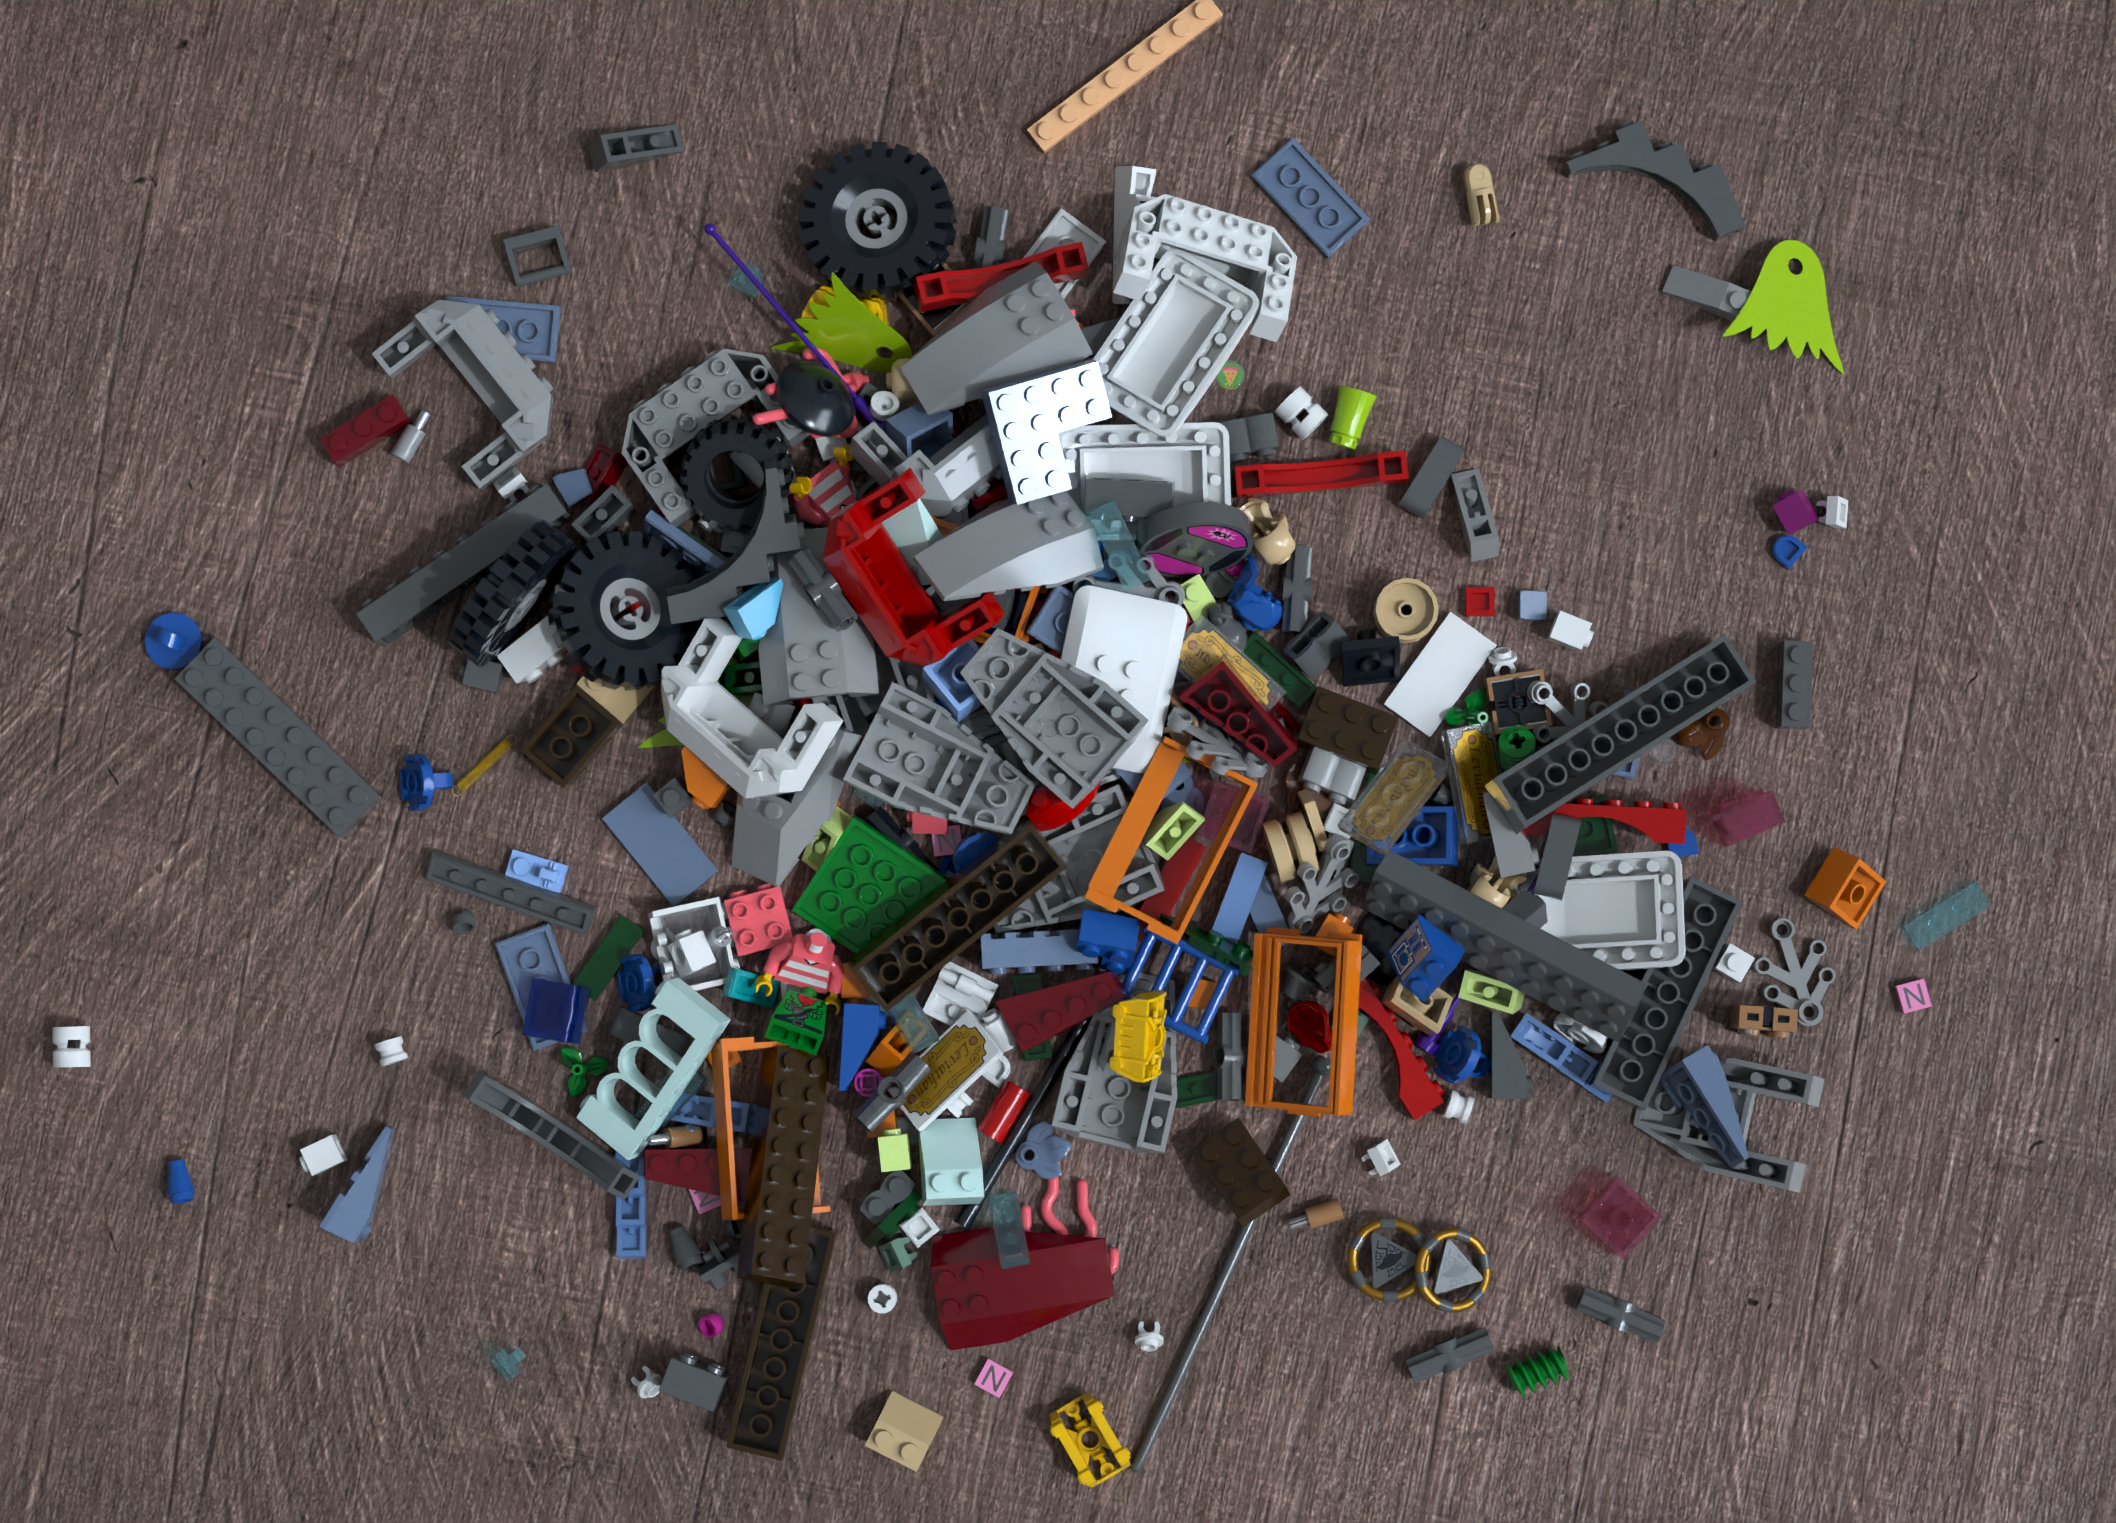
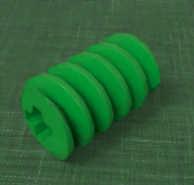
[1498,726,1535,771]
[1504,1345,1569,1397]

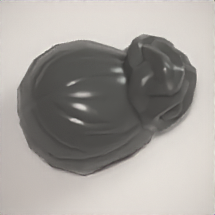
[1206,602,1247,654]

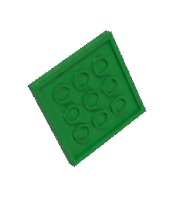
[792,816,949,953]

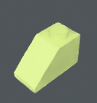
[1174,574,1216,631]
[1144,801,1205,861]
[801,806,853,872]
[1458,969,1525,1014]
[878,1128,912,1172]

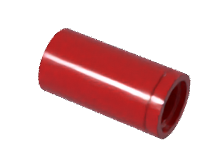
[977,1079,1031,1143]

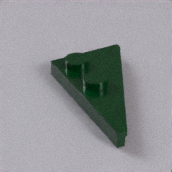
[1159,913,1254,977]

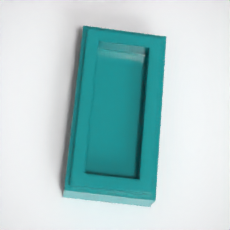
[722,967,780,1009]

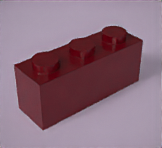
[320,394,413,467]

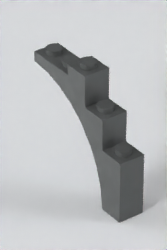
[1564,120,1746,241]
[666,460,805,624]
[462,1071,640,1200]

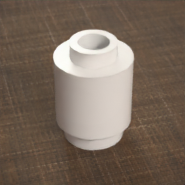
[980,1008,1017,1052]

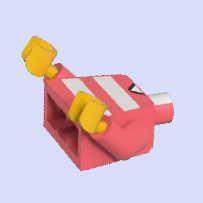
[787,443,856,528]
[754,932,844,1016]

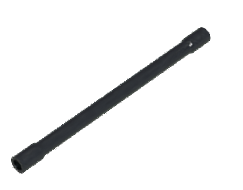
[955,1016,1093,1230]

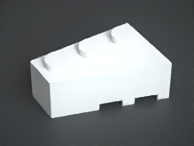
[497,616,567,684]

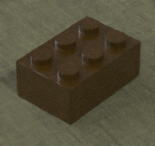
[520,685,624,789]
[1297,686,1399,776]
[1191,1117,1291,1227]

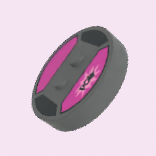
[1136,502,1253,578]

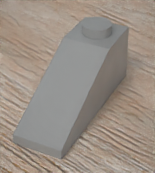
[1662,265,1751,322]
[1451,469,1499,562]
[1483,792,1541,878]

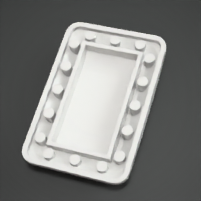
[1093,249,1260,437]
[1058,422,1231,540]
[1060,585,1187,773]
[1513,851,1686,970]

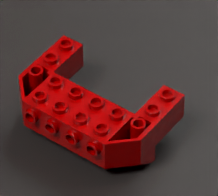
[822,468,1005,667]

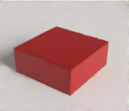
[1465,587,1495,617]

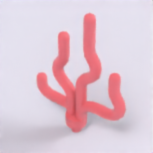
[753,347,870,439]
[1019,1162,1119,1274]

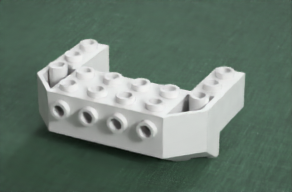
[1113,194,1297,342]
[661,618,844,799]

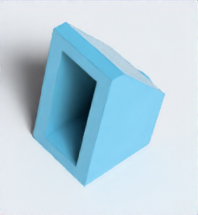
[723,577,784,640]

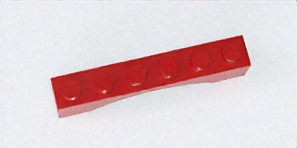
[913,242,1089,313]
[1233,450,1409,499]
[1523,798,1687,844]
[1358,979,1445,1121]

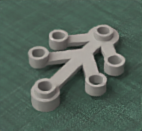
[1073,550,1185,606]
[1527,680,1608,743]
[1167,706,1268,778]
[1285,834,1359,935]
[1754,918,1836,1026]

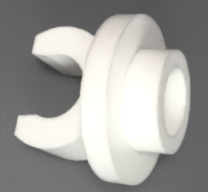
[1488,647,1517,676]
[1135,1322,1164,1352]
[631,1366,663,1398]

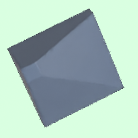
[553,469,593,506]

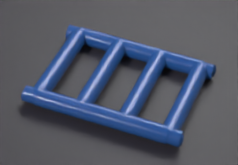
[1118,923,1240,1044]

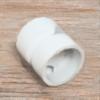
[1275,386,1329,440]
[52,1026,91,1068]

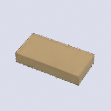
[1298,789,1327,852]

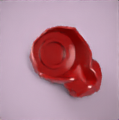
[1287,1000,1333,1053]

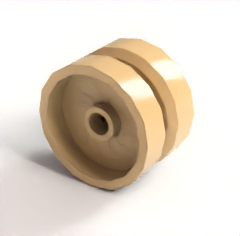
[1373,578,1439,644]
[1262,811,1319,883]

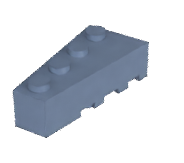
[981,929,1098,975]

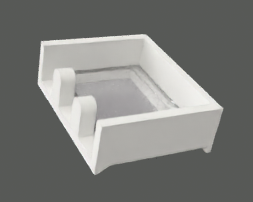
[648,897,740,991]

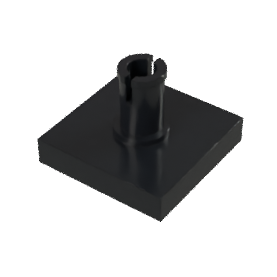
[1341,629,1400,687]

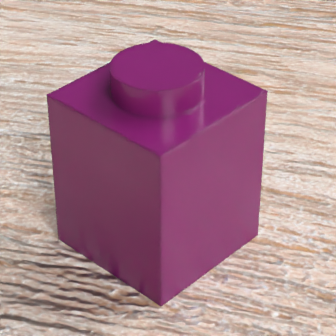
[1772,489,1819,535]

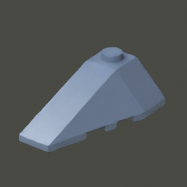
[1660,1045,1749,1168]
[319,1126,395,1243]

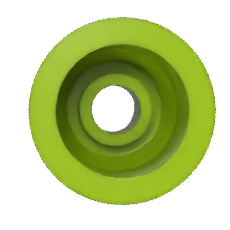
[1329,385,1377,450]

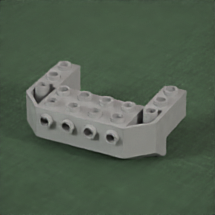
[371,300,554,490]
[622,349,810,527]
[849,414,1003,517]

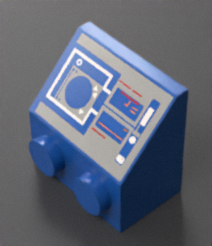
[1387,914,1465,1002]

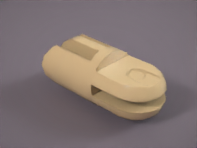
[1463,163,1500,227]

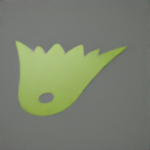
[1723,240,1845,375]
[771,272,912,372]

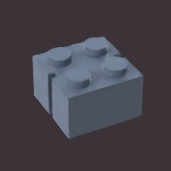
[886,402,954,459]

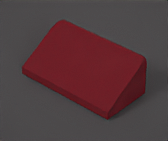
[583,443,628,504]

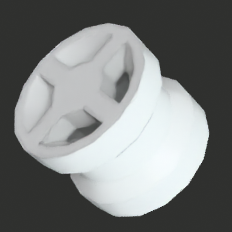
[374,1036,409,1067]
[1443,1090,1474,1124]
[947,1092,974,1118]
[868,1283,897,1313]

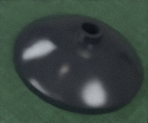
[776,361,855,437]
[1355,912,1405,986]

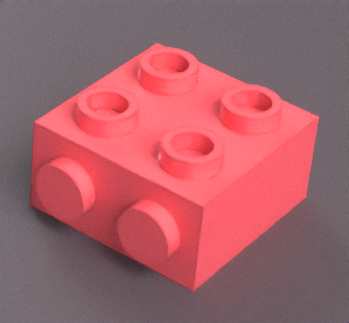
[724,883,794,957]

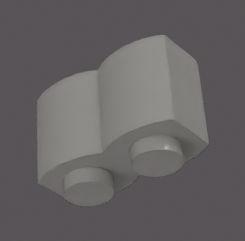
[1298,747,1366,804]

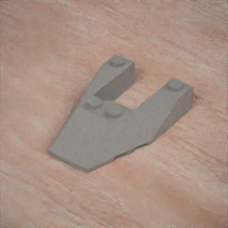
[732,692,862,887]
[1633,1058,1825,1193]

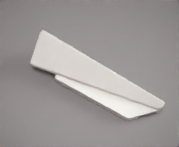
[1112,166,1157,304]

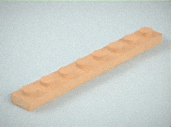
[1027,0,1223,154]

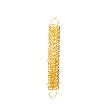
[452,735,517,796]

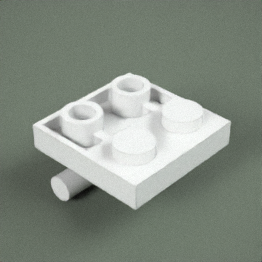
[922,962,999,1026]

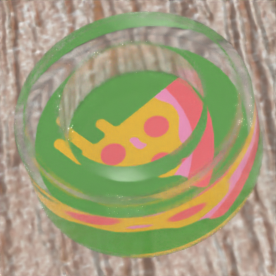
[1216,360,1245,390]

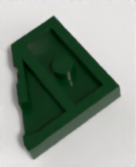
[862,1189,922,1249]

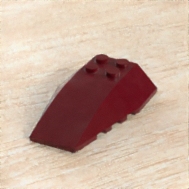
[931,1227,1115,1351]

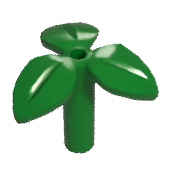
[1445,689,1488,734]
[561,1047,609,1097]

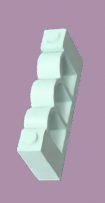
[576,978,731,1160]

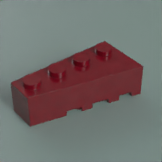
[1178,655,1298,767]
[995,971,1128,1052]
[645,1147,752,1202]

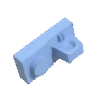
[505,849,569,893]

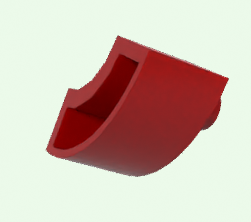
[1026,781,1101,831]

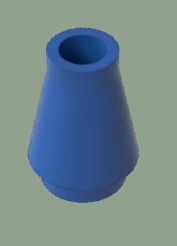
[167,1160,195,1204]

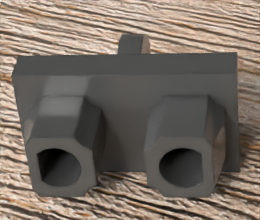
[697,1239,741,1290]

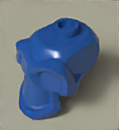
[1227,554,1283,631]

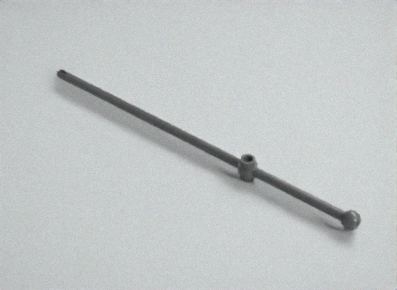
[1131,1055,1331,1473]

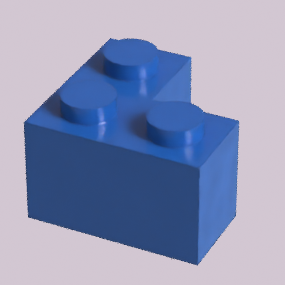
[1075,909,1140,975]

